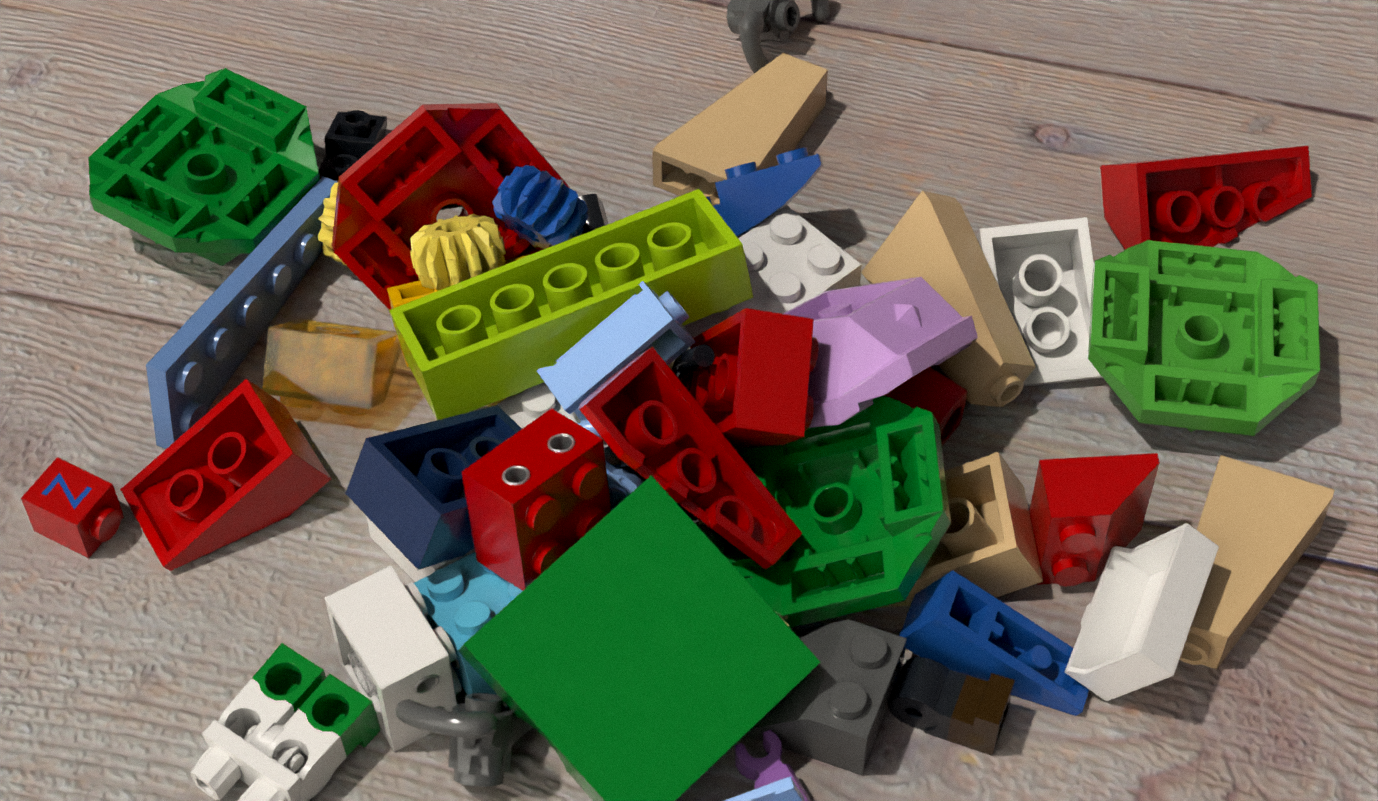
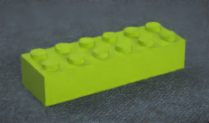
[389,189,754,420]

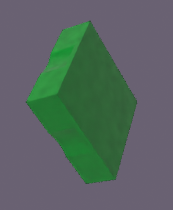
[458,475,820,801]

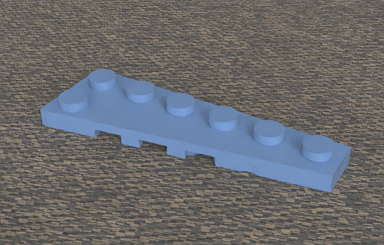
[146,177,338,449]

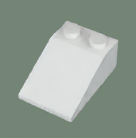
[976,217,1103,387]

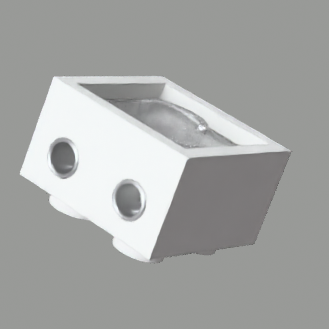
[325,565,462,752]

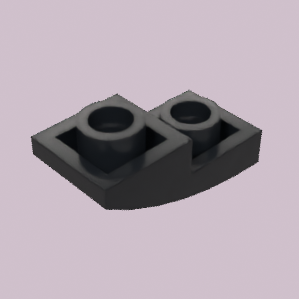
[318,110,387,182]

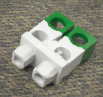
[190,643,381,801]

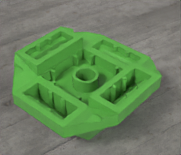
[1088,240,1320,436]

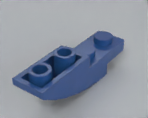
[706,147,824,238]

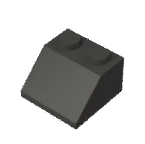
[747,619,907,776]

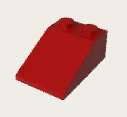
[690,308,819,449]
[120,378,331,571]

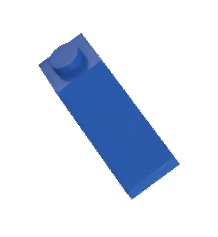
[899,570,1089,716]

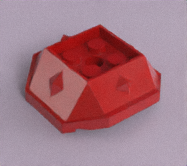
[332,103,570,310]

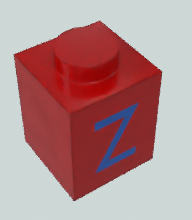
[21,457,124,558]

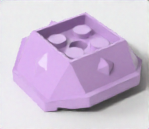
[783,277,978,428]

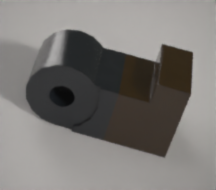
[888,657,1015,756]

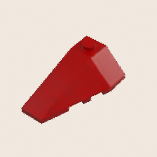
[1100,146,1312,250]
[579,346,802,569]

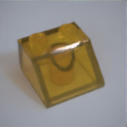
[262,318,401,416]

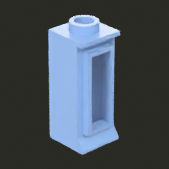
[537,281,696,421]

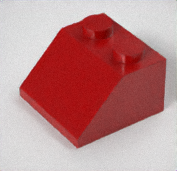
[1029,453,1160,587]

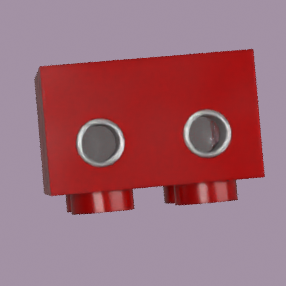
[462,408,611,591]

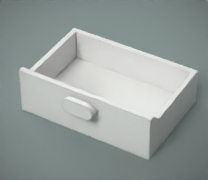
[1065,523,1219,702]

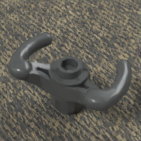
[727,0,830,73]
[396,693,533,787]

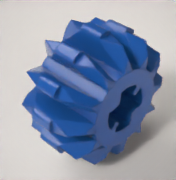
[492,165,589,249]

